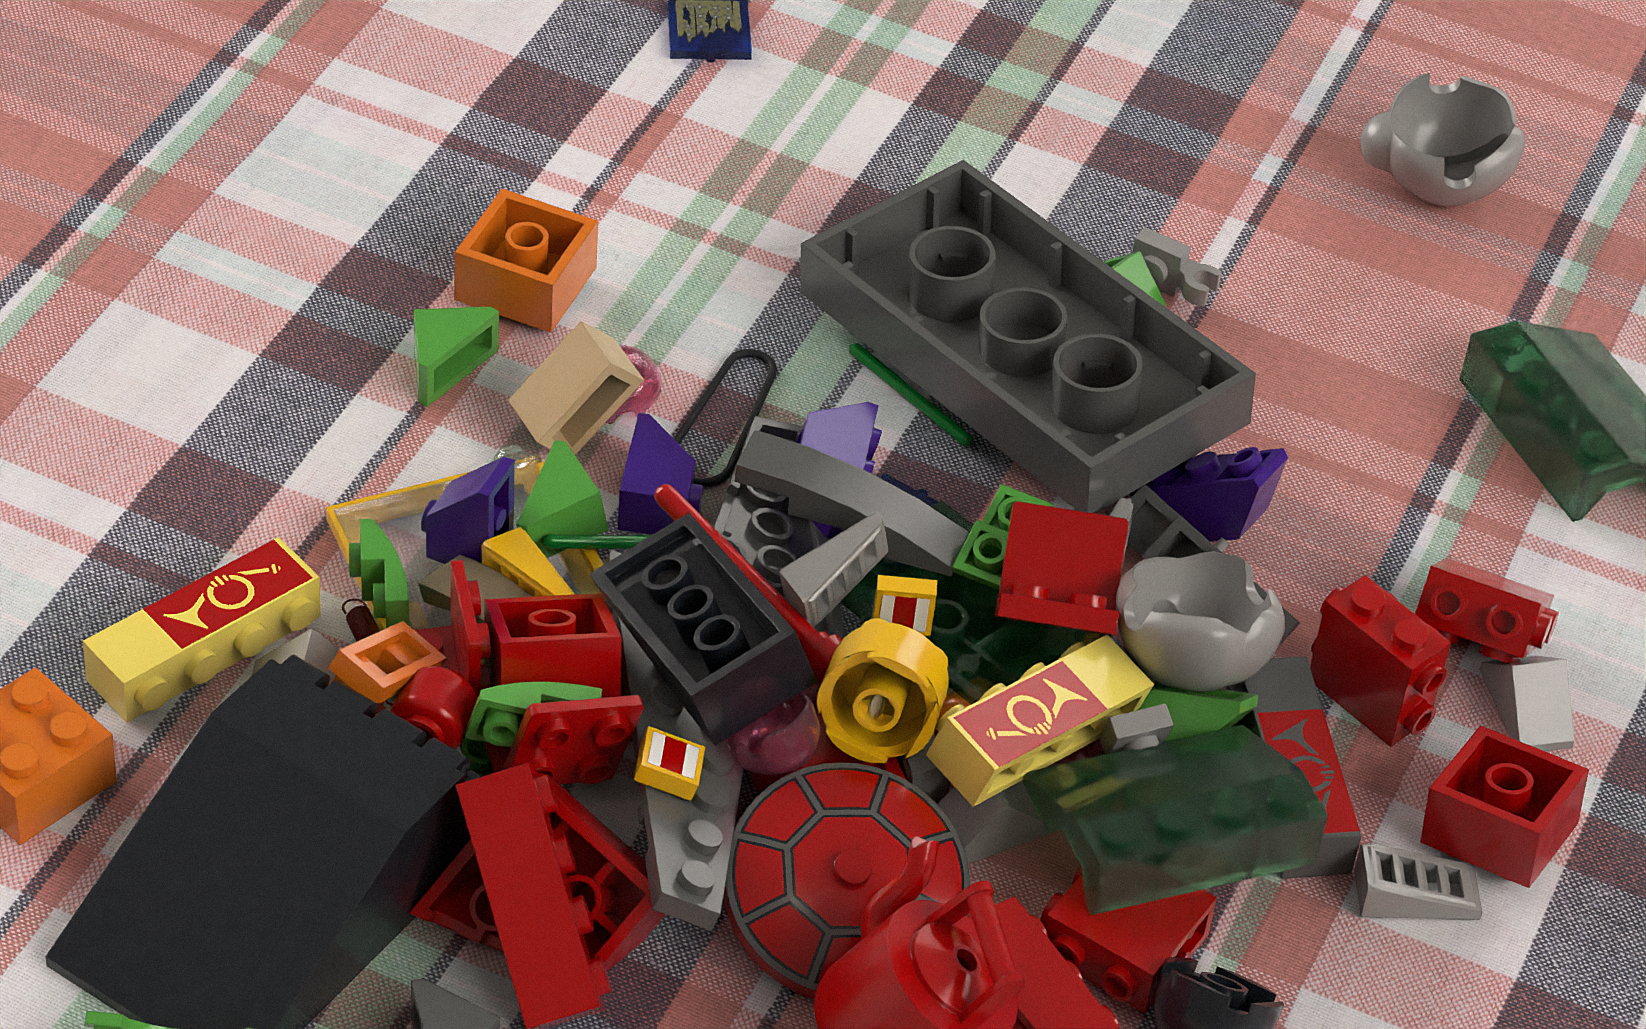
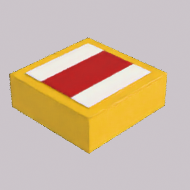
[872,575,937,636]
[633,726,705,801]

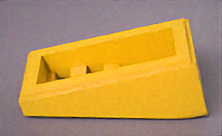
[481,527,575,597]

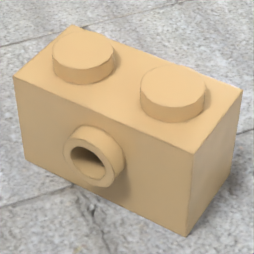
[508,321,644,455]

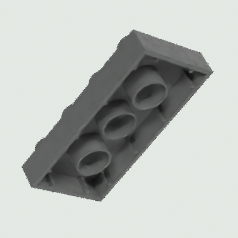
[801,160,1256,513]

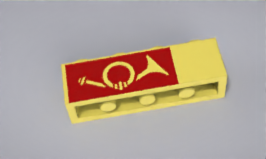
[83,537,321,723]
[926,635,1154,807]

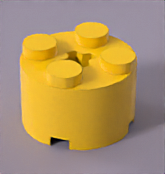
[817,618,949,763]

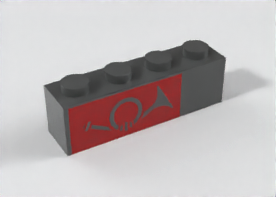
[1226,656,1361,879]

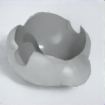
[1360,73,1525,206]
[1116,551,1285,692]

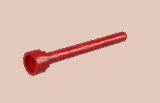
[654,484,843,684]

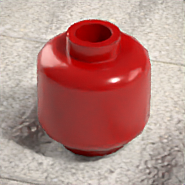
[390,666,478,750]

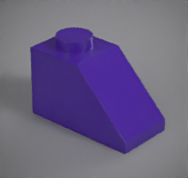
[617,413,704,535]
[421,456,515,564]

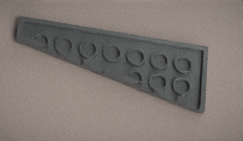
[603,549,750,931]

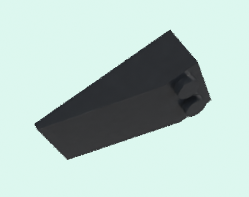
[590,513,818,746]

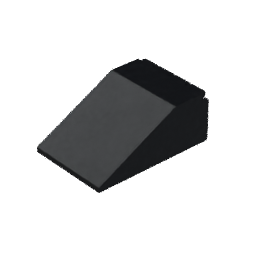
[45,654,481,1029]

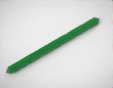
[849,343,973,447]
[542,534,652,549]

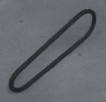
[674,349,777,486]

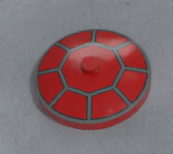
[723,762,970,999]

